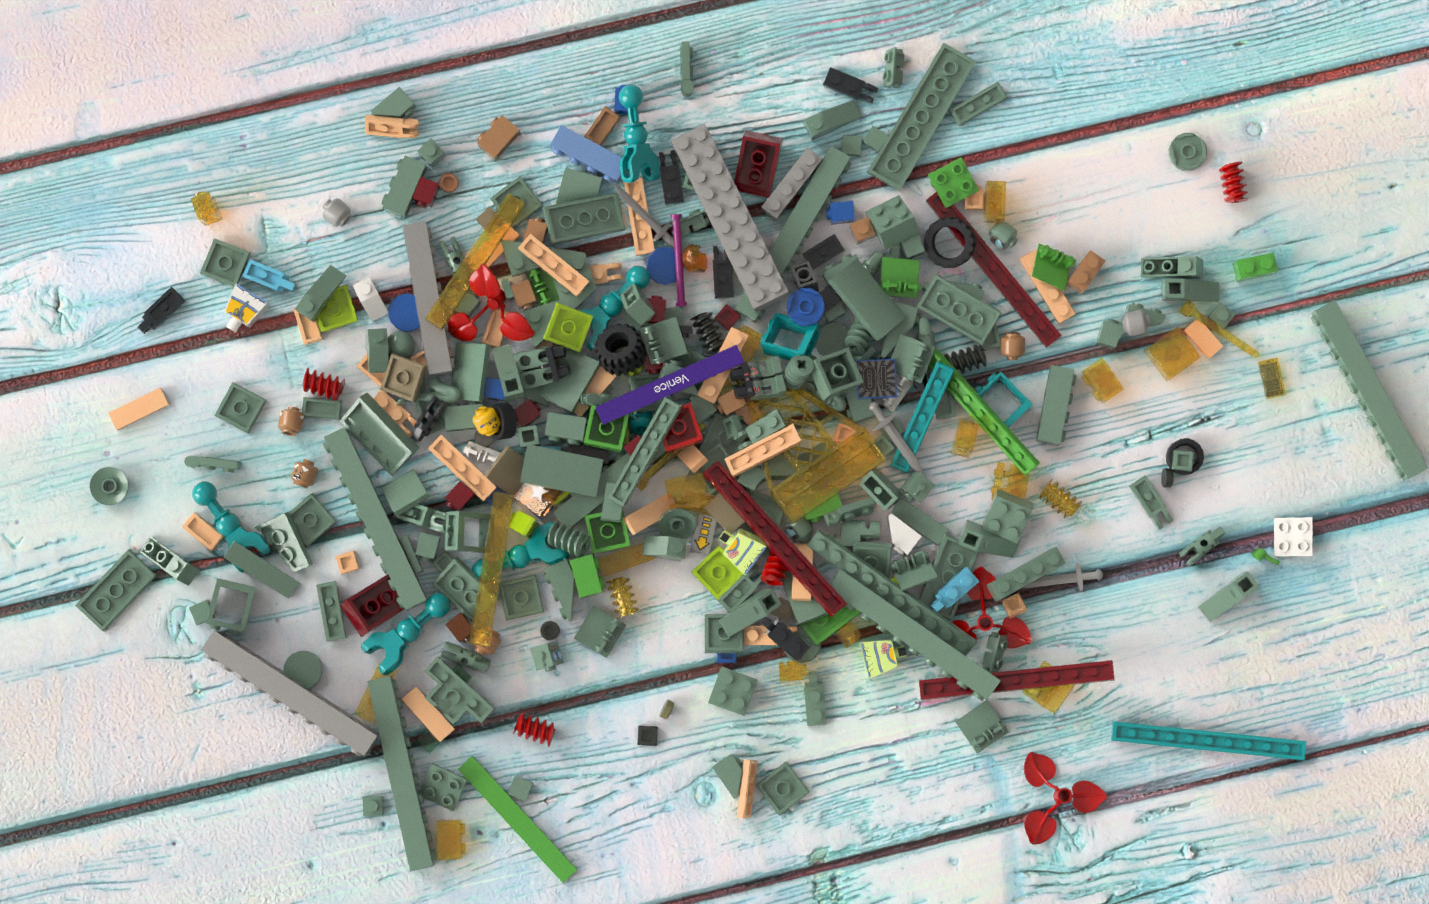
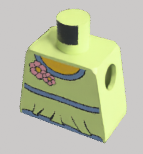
[719,528,767,575]
[860,640,907,679]

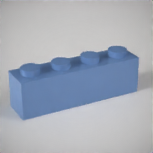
[550,125,622,184]

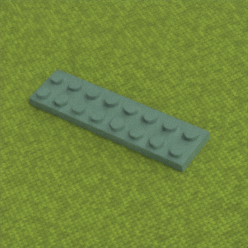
[867,43,976,192]

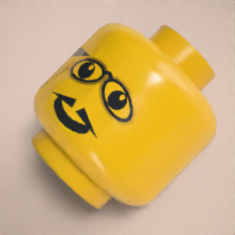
[473,406,501,436]

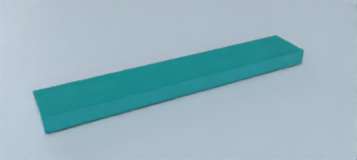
[890,361,955,473]

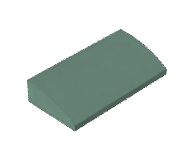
[828,258,905,341]
[340,393,420,476]

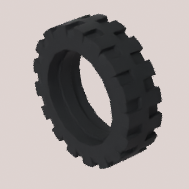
[924,217,976,268]

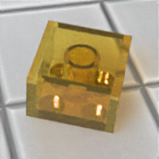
[1144,327,1201,382]

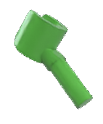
[1252,548,1280,565]

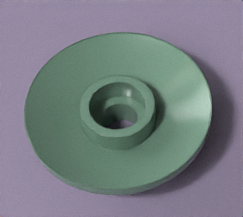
[90,467,129,505]
[658,508,696,539]

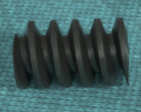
[690,312,725,354]
[944,345,987,374]

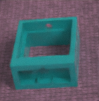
[760,313,820,361]
[975,372,1033,428]

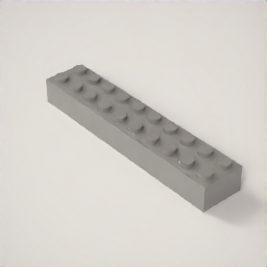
[671,124,790,313]
[201,630,380,756]

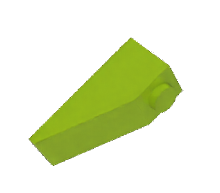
[507,510,539,539]

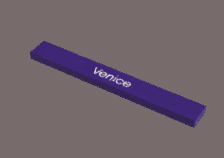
[595,345,744,425]

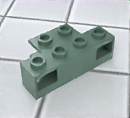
[424,656,496,725]

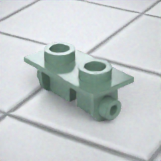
[883,47,905,88]
[669,209,710,237]
[982,632,1008,673]

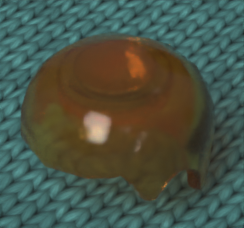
[682,244,707,273]

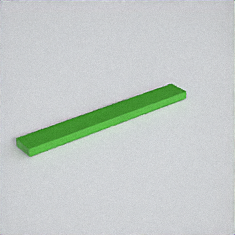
[928,349,1040,476]
[458,756,578,883]

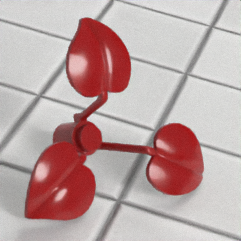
[447,263,535,342]
[951,567,1031,649]
[1024,752,1107,845]

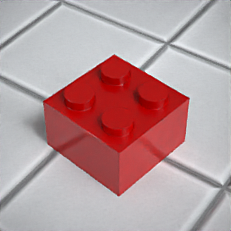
[663,403,704,454]

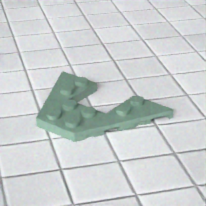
[501,240,597,348]

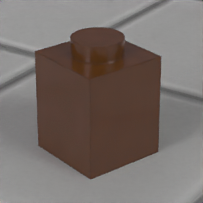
[445,612,476,643]

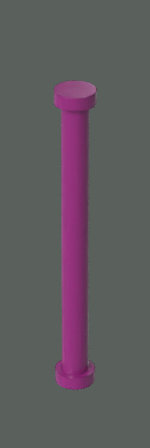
[670,214,687,306]

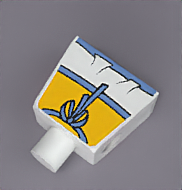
[224,284,270,333]

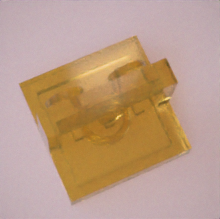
[1022,661,1075,715]

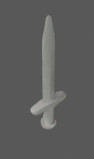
[613,184,674,249]
[869,401,925,476]
[1022,563,1103,591]

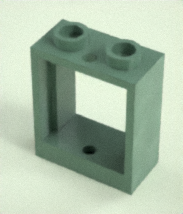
[445,511,494,553]
[206,578,256,635]

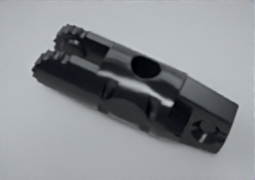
[411,395,447,442]

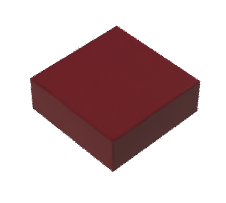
[714,304,741,331]

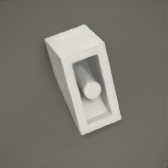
[352,277,388,322]
[887,513,922,556]

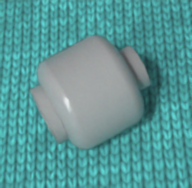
[322,198,351,227]
[1121,310,1151,337]

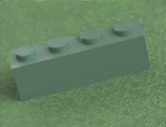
[1036,365,1077,446]
[986,546,1066,602]

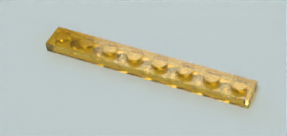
[425,193,525,330]
[469,492,514,647]

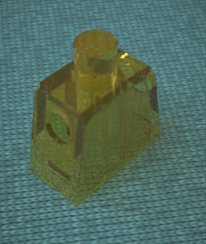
[950,418,979,458]

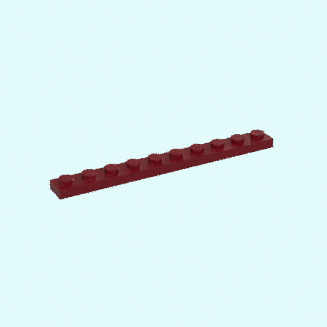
[926,192,1062,348]
[703,461,847,617]
[919,660,1115,700]

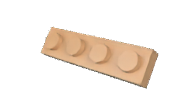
[624,178,654,256]
[518,234,590,297]
[1019,249,1075,324]
[697,327,749,404]
[725,424,802,477]
[428,435,497,501]

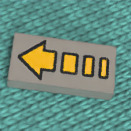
[690,513,717,555]

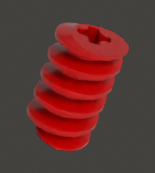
[1219,161,1249,203]
[303,368,345,401]
[760,550,788,586]
[513,712,556,747]

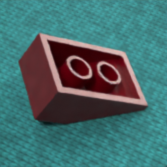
[734,130,783,198]
[340,574,405,637]

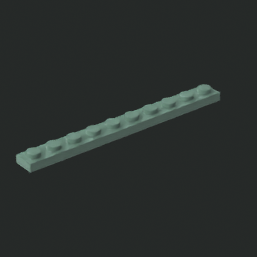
[807,529,977,656]

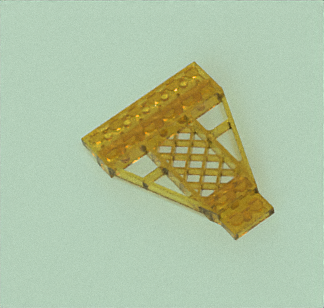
[736,357,886,524]

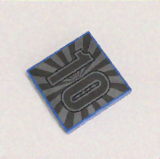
[856,359,897,399]

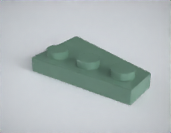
[255,512,313,572]

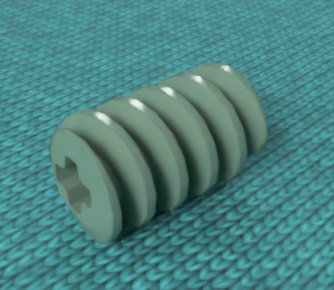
[844,317,873,355]
[781,355,814,390]
[548,521,591,557]

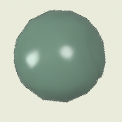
[388,331,415,358]

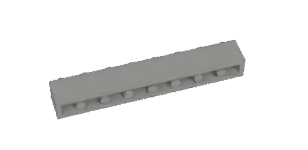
[403,222,455,377]

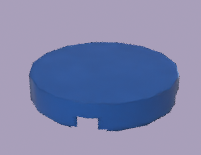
[646,247,684,285]
[787,288,825,327]
[388,294,420,332]

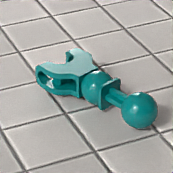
[619,85,660,183]
[579,266,650,351]
[192,481,271,573]
[472,522,570,583]
[361,593,450,675]

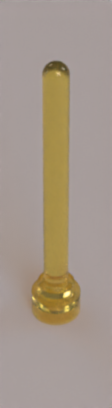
[1179,300,1260,358]
[637,423,706,491]

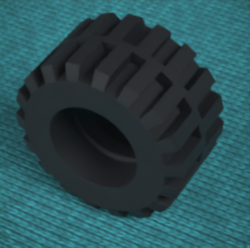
[594,323,647,376]

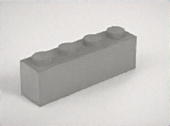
[761,147,823,222]

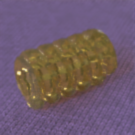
[1039,478,1082,518]
[606,577,639,619]

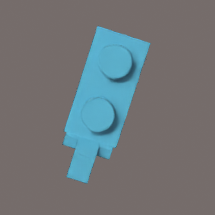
[242,259,297,293]
[930,567,979,612]

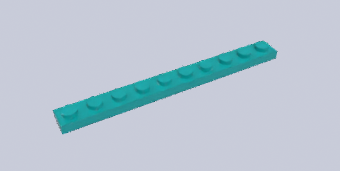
[1111,721,1306,760]

